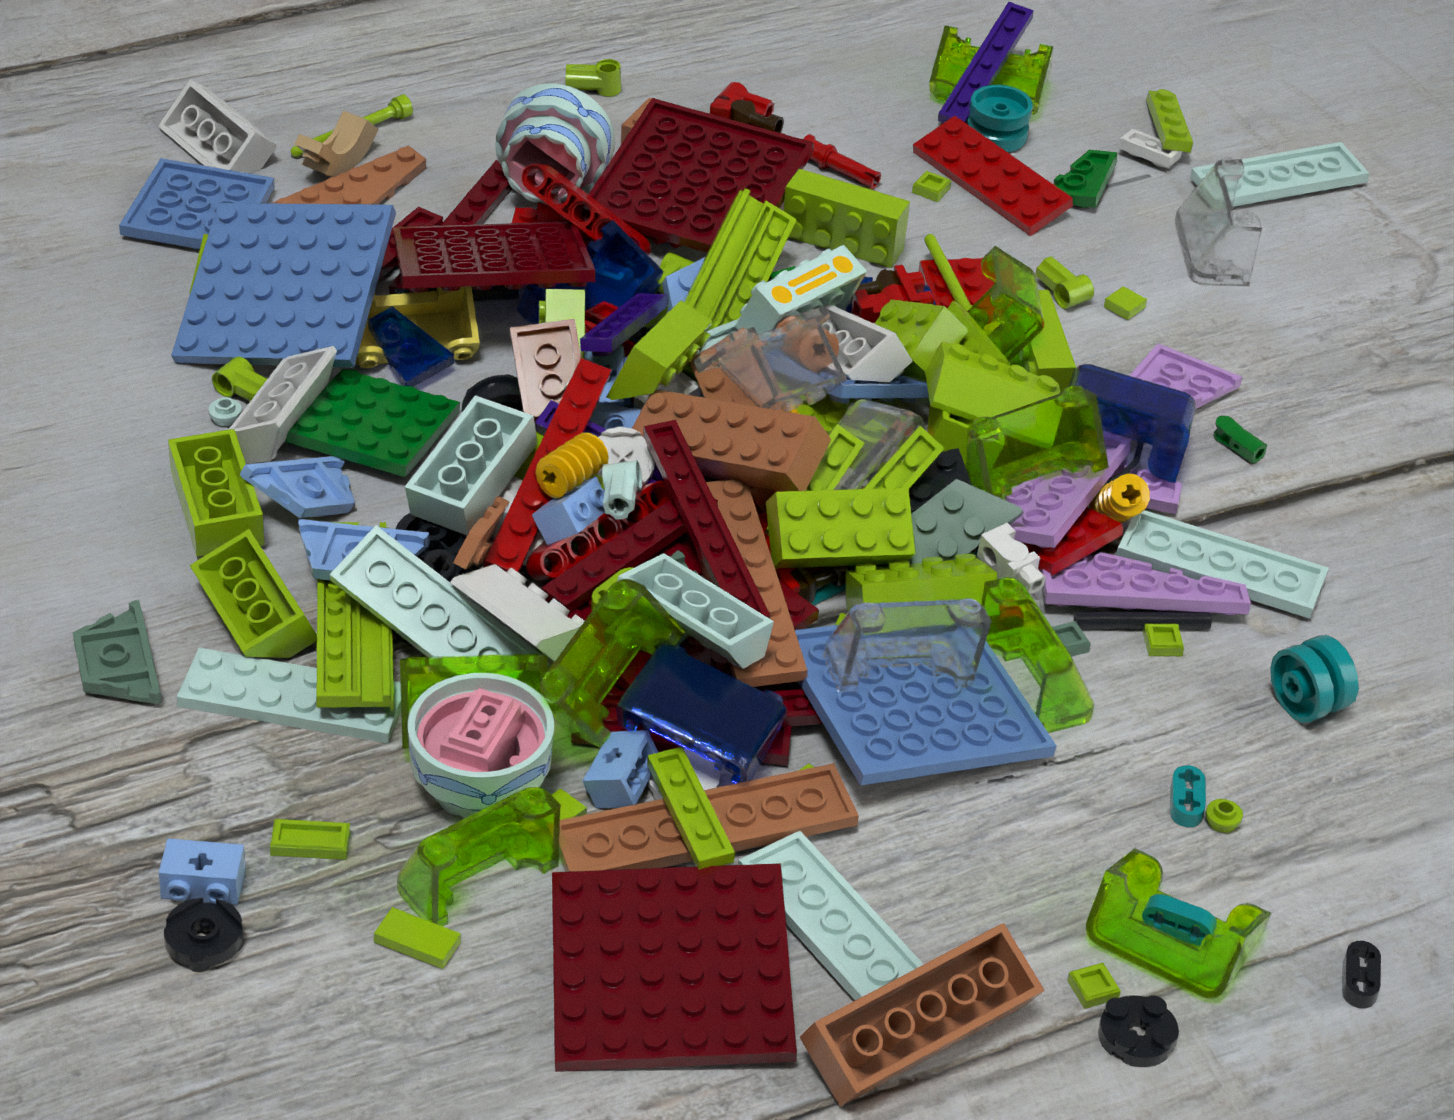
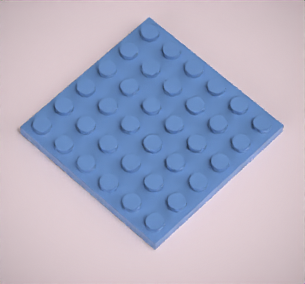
[171,203,396,367]
[795,615,1057,786]

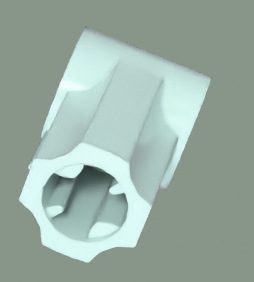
[602,460,642,519]

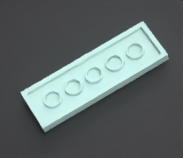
[1190,142,1369,209]
[1116,510,1329,619]
[329,525,540,680]
[177,648,407,744]
[738,831,924,1000]

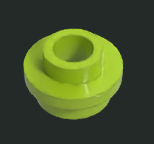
[1206,799,1243,833]

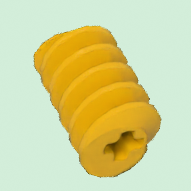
[536,433,609,499]
[1089,473,1150,523]

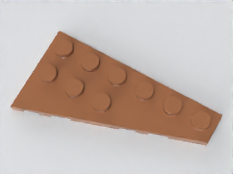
[273,145,426,205]

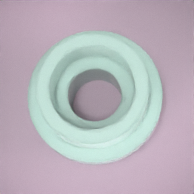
[209,397,242,427]

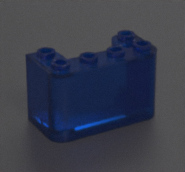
[1050,364,1196,483]

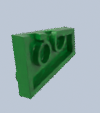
[1054,149,1117,208]

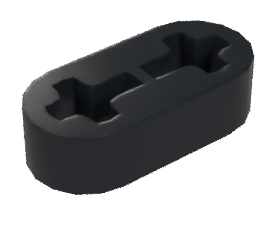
[1342,941,1381,1009]

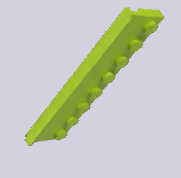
[681,188,797,382]
[316,522,394,711]

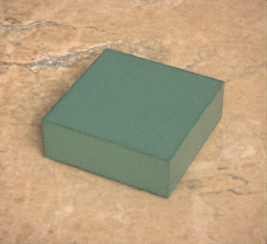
[1043,621,1091,660]

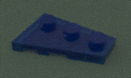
[368,306,454,387]

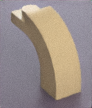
[294,111,378,177]

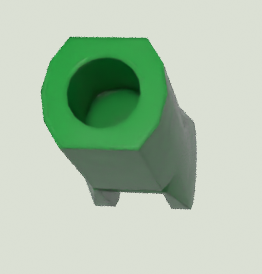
[1213,415,1267,463]

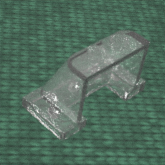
[693,306,847,412]

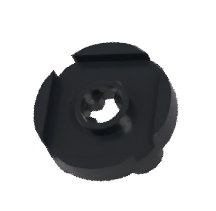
[164,898,243,972]
[1098,995,1179,1067]

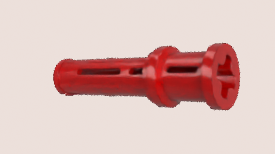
[803,134,882,190]

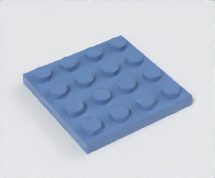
[119,158,275,250]
[762,353,929,403]

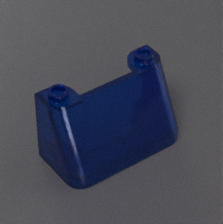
[517,220,664,324]
[616,642,787,784]

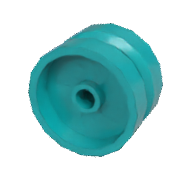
[967,85,1033,152]
[1270,635,1359,723]

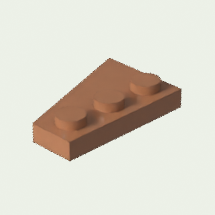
[453,496,510,569]

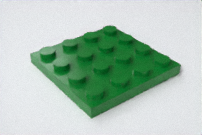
[285,368,460,477]

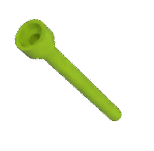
[290,94,413,157]
[924,234,985,328]

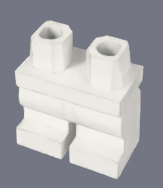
[977,523,1046,617]

